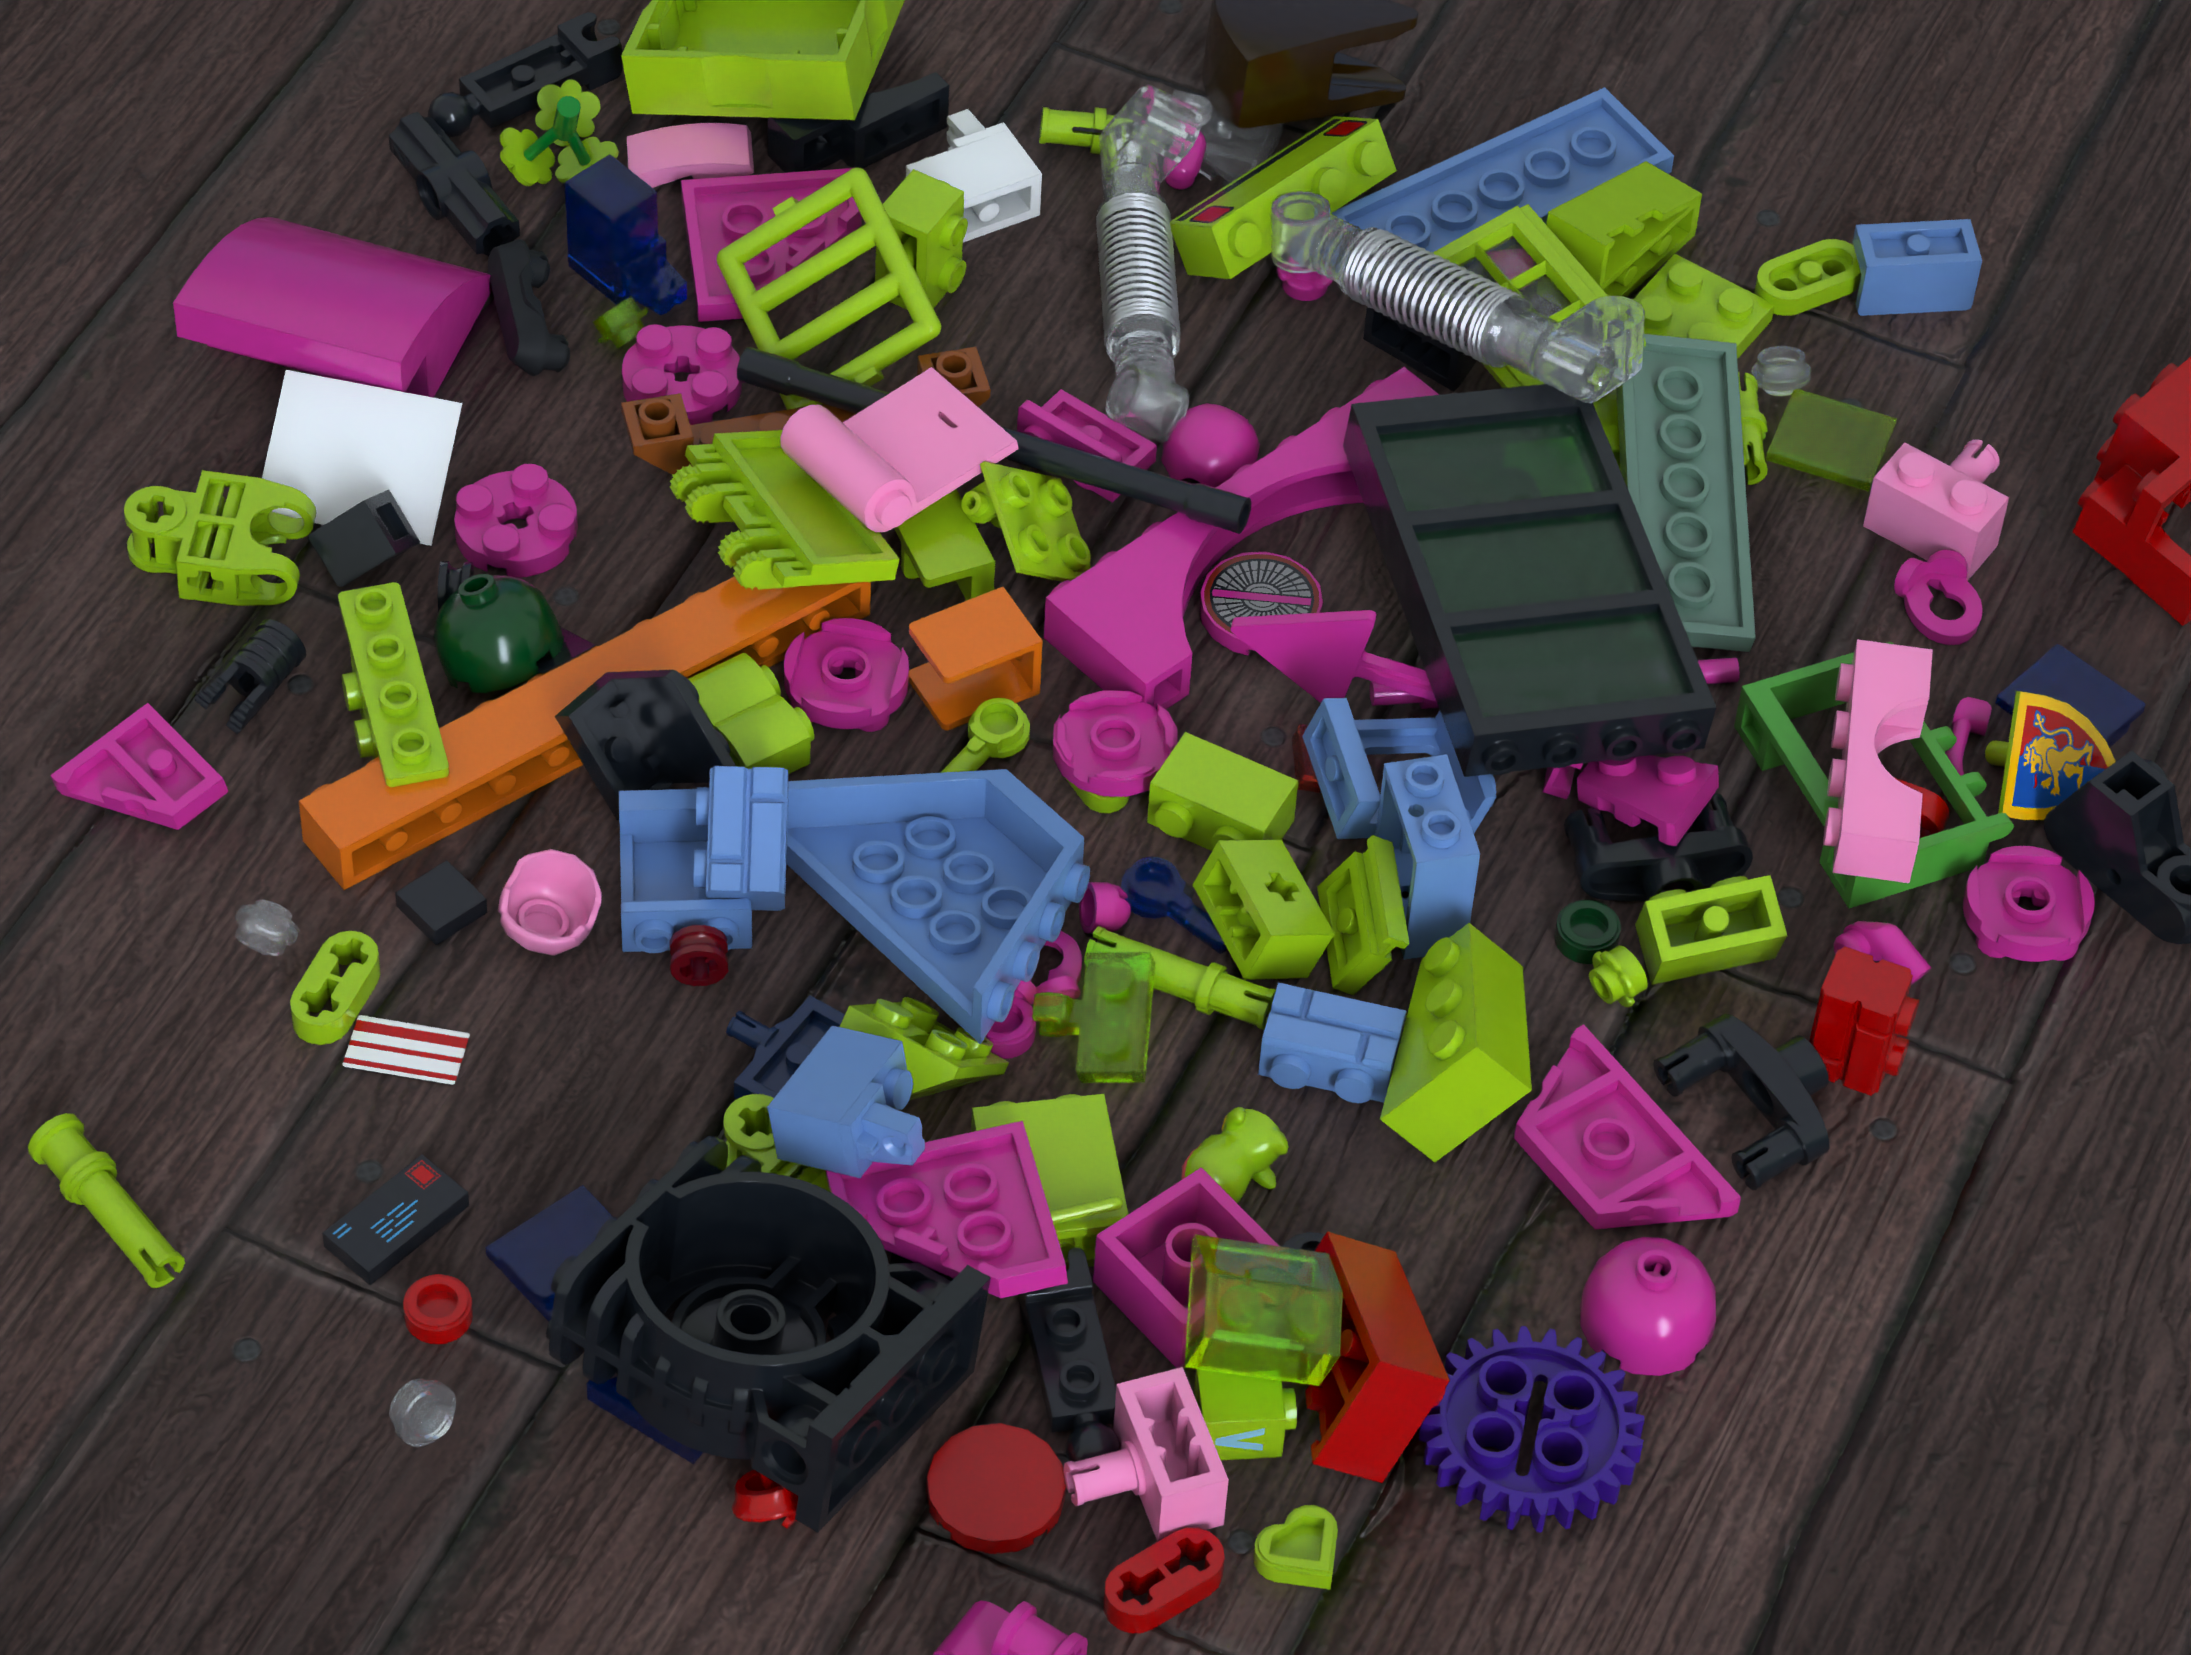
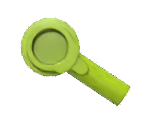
[940,698,1030,773]

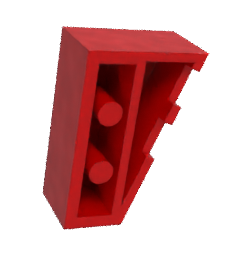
[1294,1231,1450,1483]

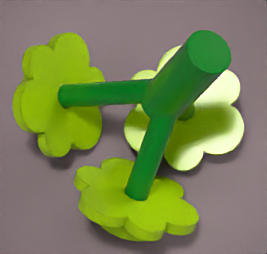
[500,79,619,191]

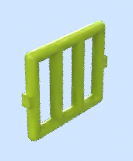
[716,168,941,410]

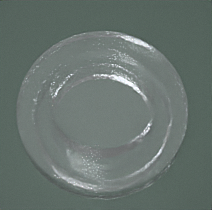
[1751,346,1811,396]
[235,900,300,956]
[389,1378,456,1447]

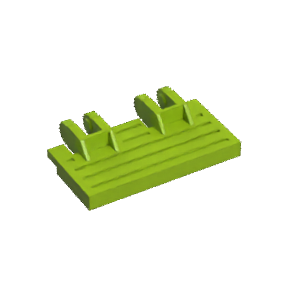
[670,430,900,590]

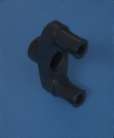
[1564,793,1753,901]
[1653,1014,1830,1190]

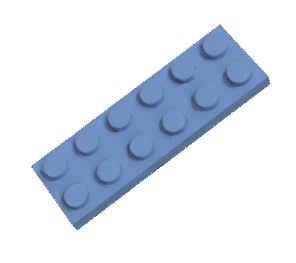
[1325,87,1674,285]

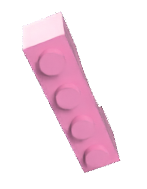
[1823,639,1933,883]

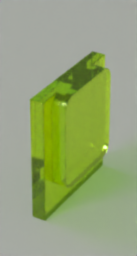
[1766,388,1897,491]

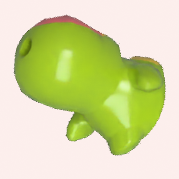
[1182,1107,1289,1203]

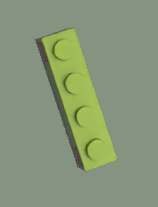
[1170,116,1397,279]

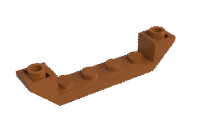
[621,347,991,475]

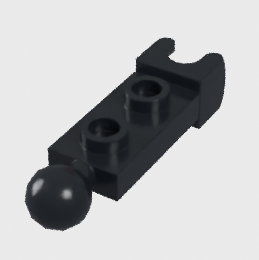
[428,12,623,138]
[1017,1247,1120,1462]

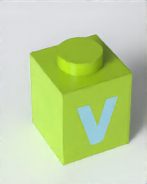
[1194,1361,1297,1460]

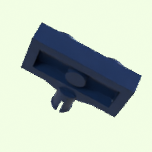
[726,995,845,1099]

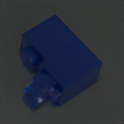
[565,154,687,315]

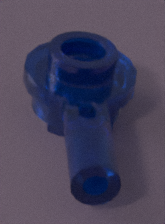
[1121,857,1227,954]

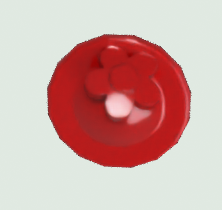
[731,1469,798,1529]

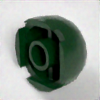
[433,574,564,693]

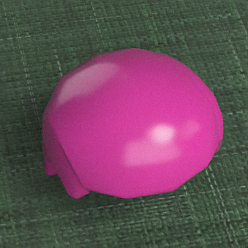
[1161,403,1260,488]

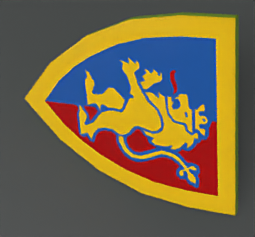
[1985,691,2116,820]

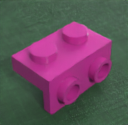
[1017,389,1157,503]

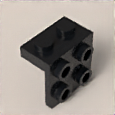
[555,670,736,820]

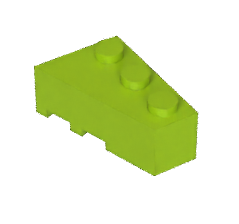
[1536,161,1702,328]

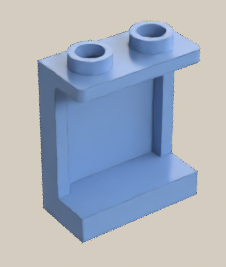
[619,789,752,953]

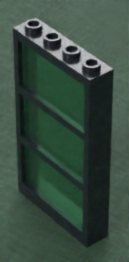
[1343,380,1717,777]

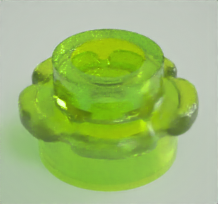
[592,296,648,348]

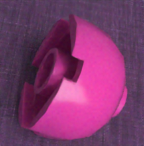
[1580,1237,1716,1376]

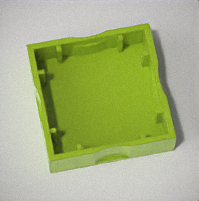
[621,0,905,120]

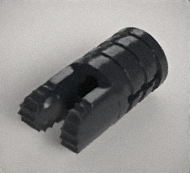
[194,619,306,734]

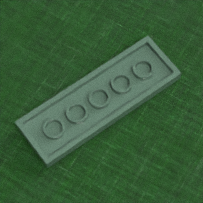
[1615,333,1756,652]

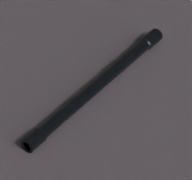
[737,347,1251,534]

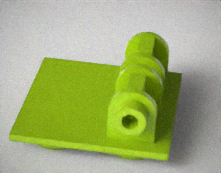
[961,461,1092,582]

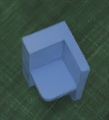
[1852,219,1982,316]

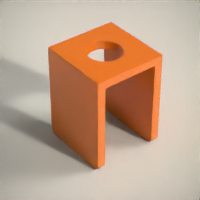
[909,587,1043,731]

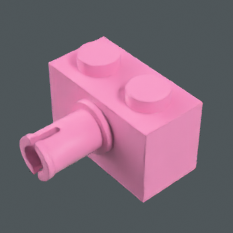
[1863,440,2009,581]
[1063,1367,1229,1542]

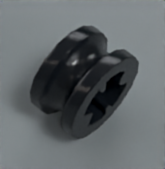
[437,561,474,613]

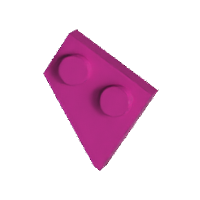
[50,703,229,830]
[1577,755,1719,846]

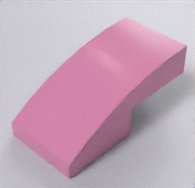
[627,123,754,192]

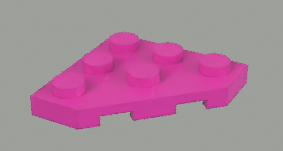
[681,168,862,322]
[825,1121,1068,1298]

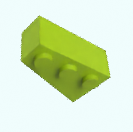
[1380,923,1532,1162]

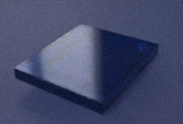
[1995,643,2146,748]
[486,1185,613,1322]

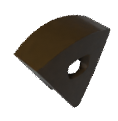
[1202,0,1418,128]

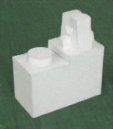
[906,109,1042,242]

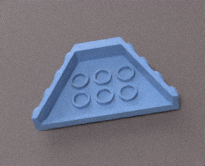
[786,769,1090,1044]

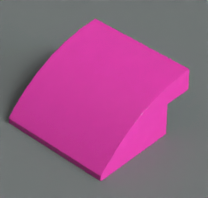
[173,217,492,398]

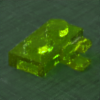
[1032,952,1155,1083]

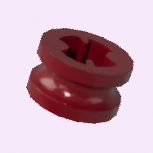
[670,925,728,986]

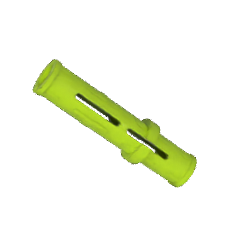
[1084,926,1276,1030]

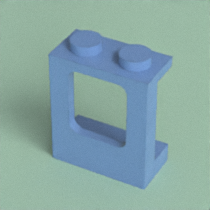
[1302,698,1497,839]

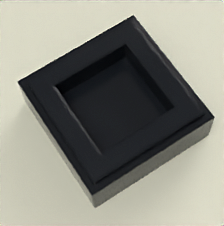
[395,860,487,945]

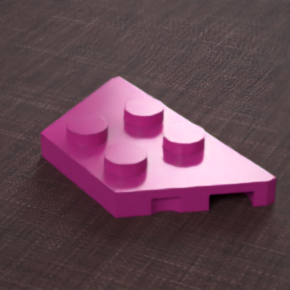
[1514,1024,1741,1230]

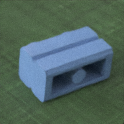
[694,766,789,911]
[1258,983,1407,1103]

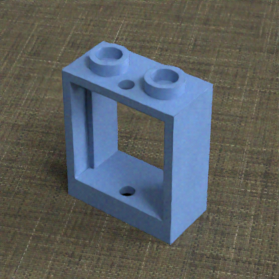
[1375,754,1480,960]

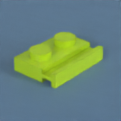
[1317,835,1410,995]

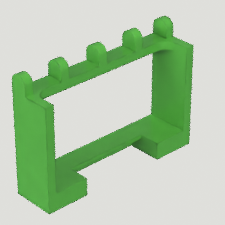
[1734,642,2014,909]

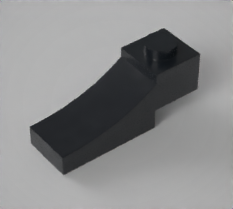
[768,72,949,173]

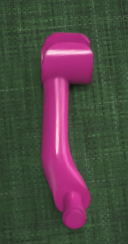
[1945,697,1992,776]

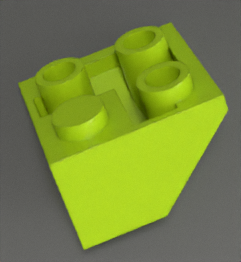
[839,997,1009,1101]

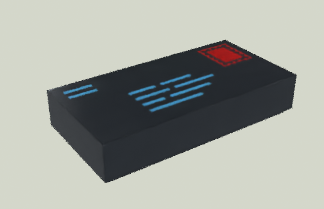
[322,1154,469,1285]

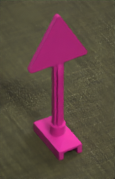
[1230,610,1603,800]

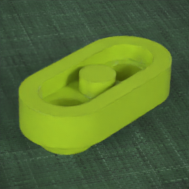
[1754,239,1861,316]

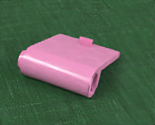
[780,367,1019,532]

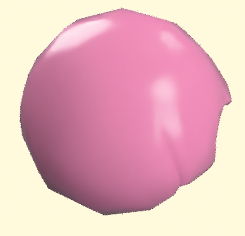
[498,849,602,956]

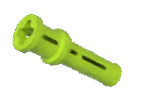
[28,1113,185,1288]

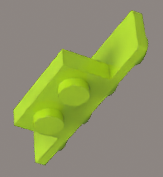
[338,582,449,787]

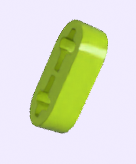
[290,931,381,1045]

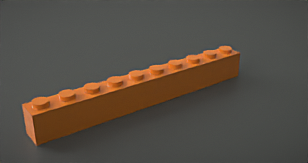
[299,576,871,890]

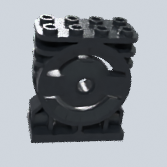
[546,1136,991,1533]

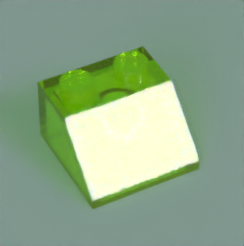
[1185,1234,1343,1386]

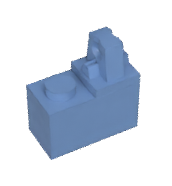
[767,1026,925,1178]

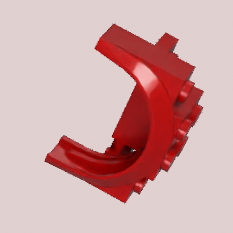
[2073,357,2191,626]

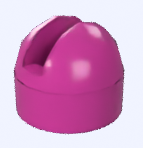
[1079,882,1131,934]

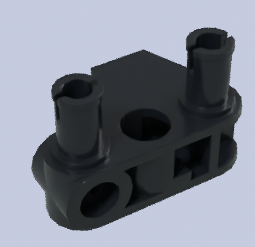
[2044,751,2191,944]

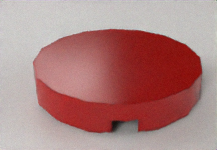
[926,1423,1066,1554]

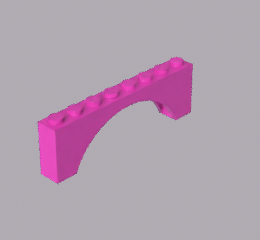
[1044,367,1505,709]

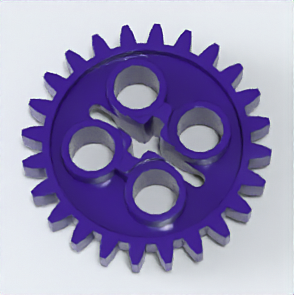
[1418,1326,1645,1532]

